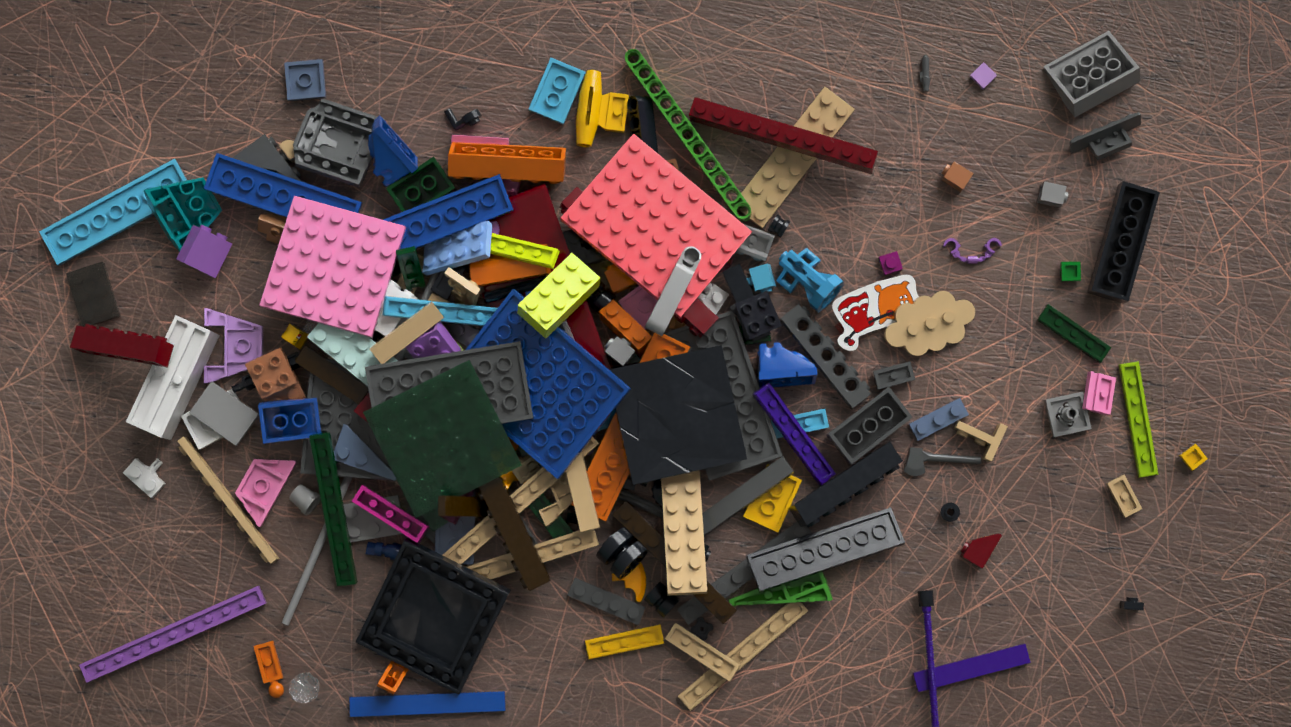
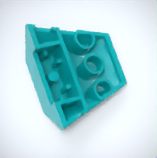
[144,177,222,252]

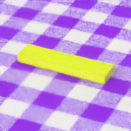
[490,233,560,269]

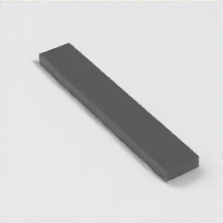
[702,456,795,537]

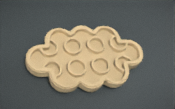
[884,291,975,356]

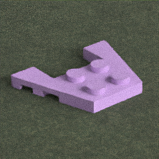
[204,308,263,384]

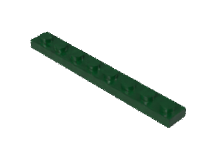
[309,432,358,586]

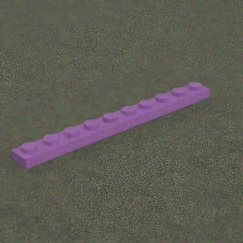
[79,586,267,683]

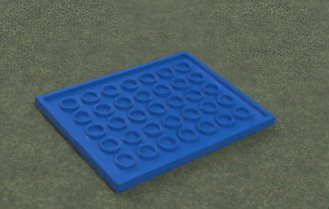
[465,289,631,479]

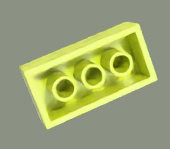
[517,253,600,339]

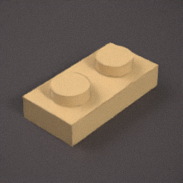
[1106,474,1142,518]

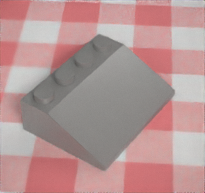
[1043,31,1141,117]

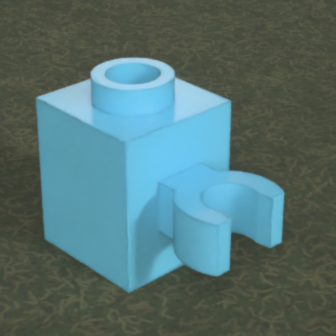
[746,264,776,293]

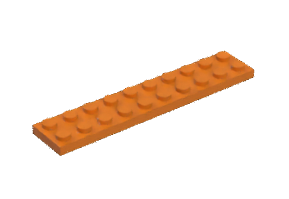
[571,333,690,521]

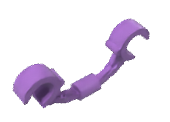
[943,238,1002,264]

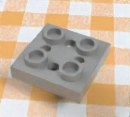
[1044,392,1092,437]

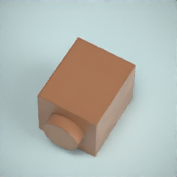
[941,161,974,192]

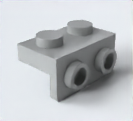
[735,224,775,261]

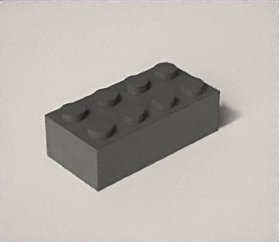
[826,387,913,465]

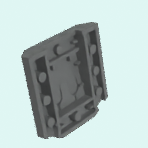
[293,99,386,188]

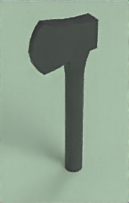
[904,447,981,476]

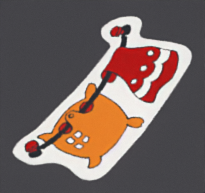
[832,275,919,351]

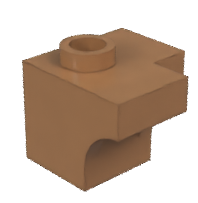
[258,213,287,244]

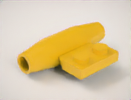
[576,70,629,148]

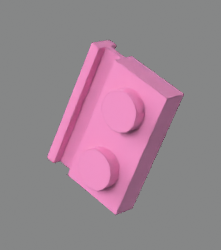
[1082,371,1116,416]

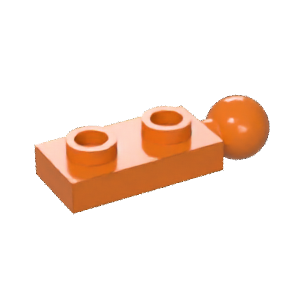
[253,641,284,698]

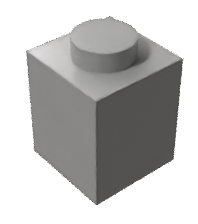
[1037,181,1068,207]

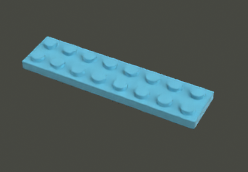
[39,159,187,266]

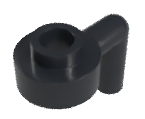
[444,108,482,130]

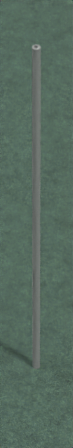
[282,272,441,626]

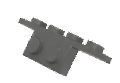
[1070,112,1141,161]

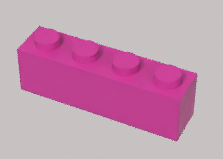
[352,485,429,543]

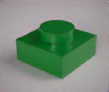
[1060,262,1081,282]

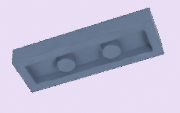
[908,398,969,441]

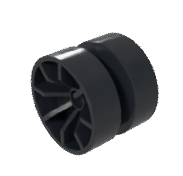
[596,527,648,579]

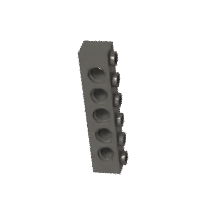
[780,304,871,409]

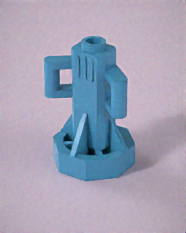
[776,248,844,313]

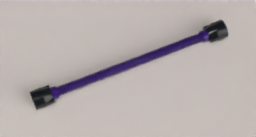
[918,590,939,727]

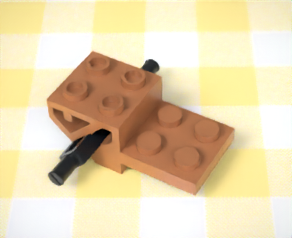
[231,347,307,402]

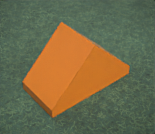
[377,661,409,695]

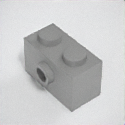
[605,337,635,367]

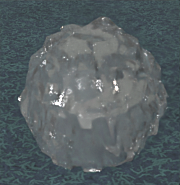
[289,672,320,703]

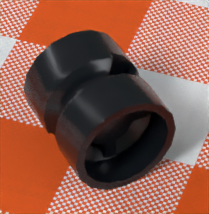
[586,280,616,313]
[644,581,680,618]

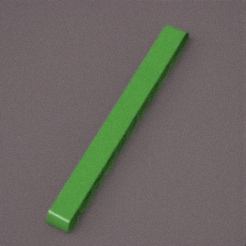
[625,49,752,222]

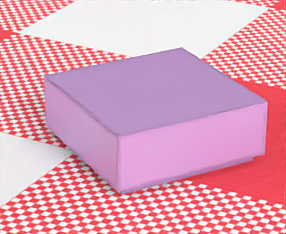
[969,62,997,90]

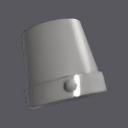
[289,484,321,516]

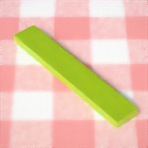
[1118,361,1159,478]

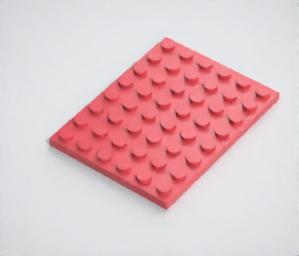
[560,133,752,319]

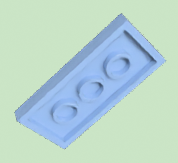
[422,221,492,276]

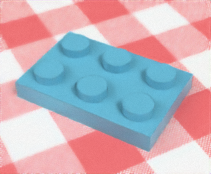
[529,58,586,125]

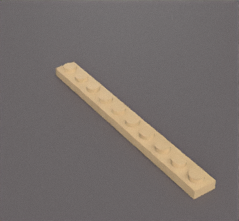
[443,437,599,565]

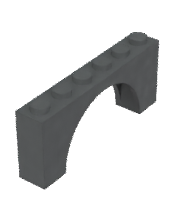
[233,134,308,184]

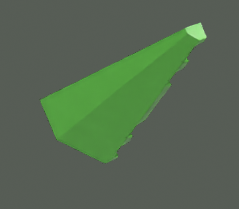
[729,572,833,606]

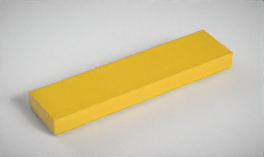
[585,624,664,659]

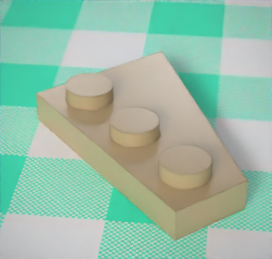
[444,267,481,305]

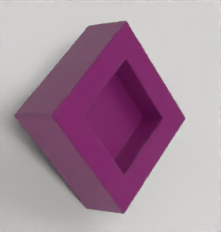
[878,251,903,276]

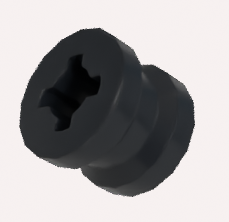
[768,214,790,238]

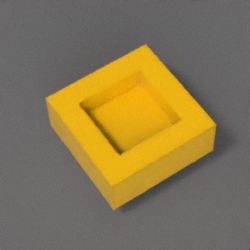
[1179,444,1208,471]

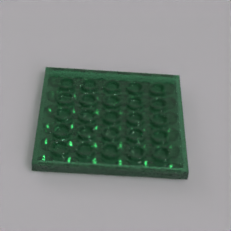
[363,359,522,518]

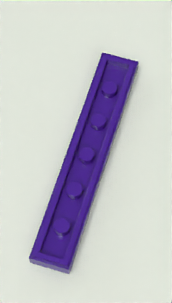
[752,382,836,486]
[913,644,1031,692]

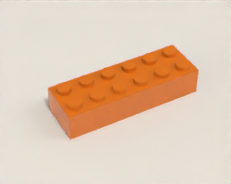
[448,142,566,184]

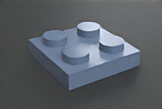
[284,59,326,101]

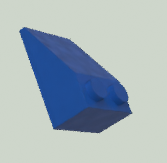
[258,398,321,444]

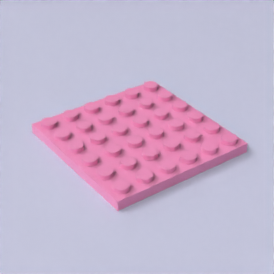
[259,196,406,338]

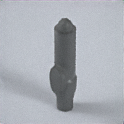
[920,55,930,92]

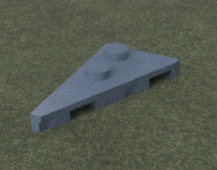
[334,424,397,481]

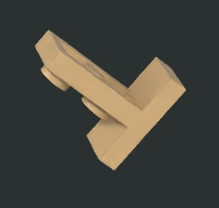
[953,421,1008,462]

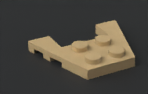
[515,457,573,527]

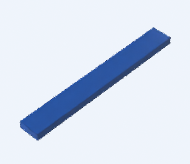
[349,691,506,717]

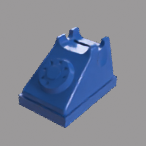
[368,115,418,187]
[757,342,817,388]

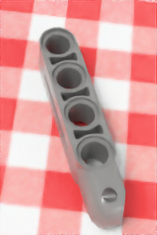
[645,246,701,336]

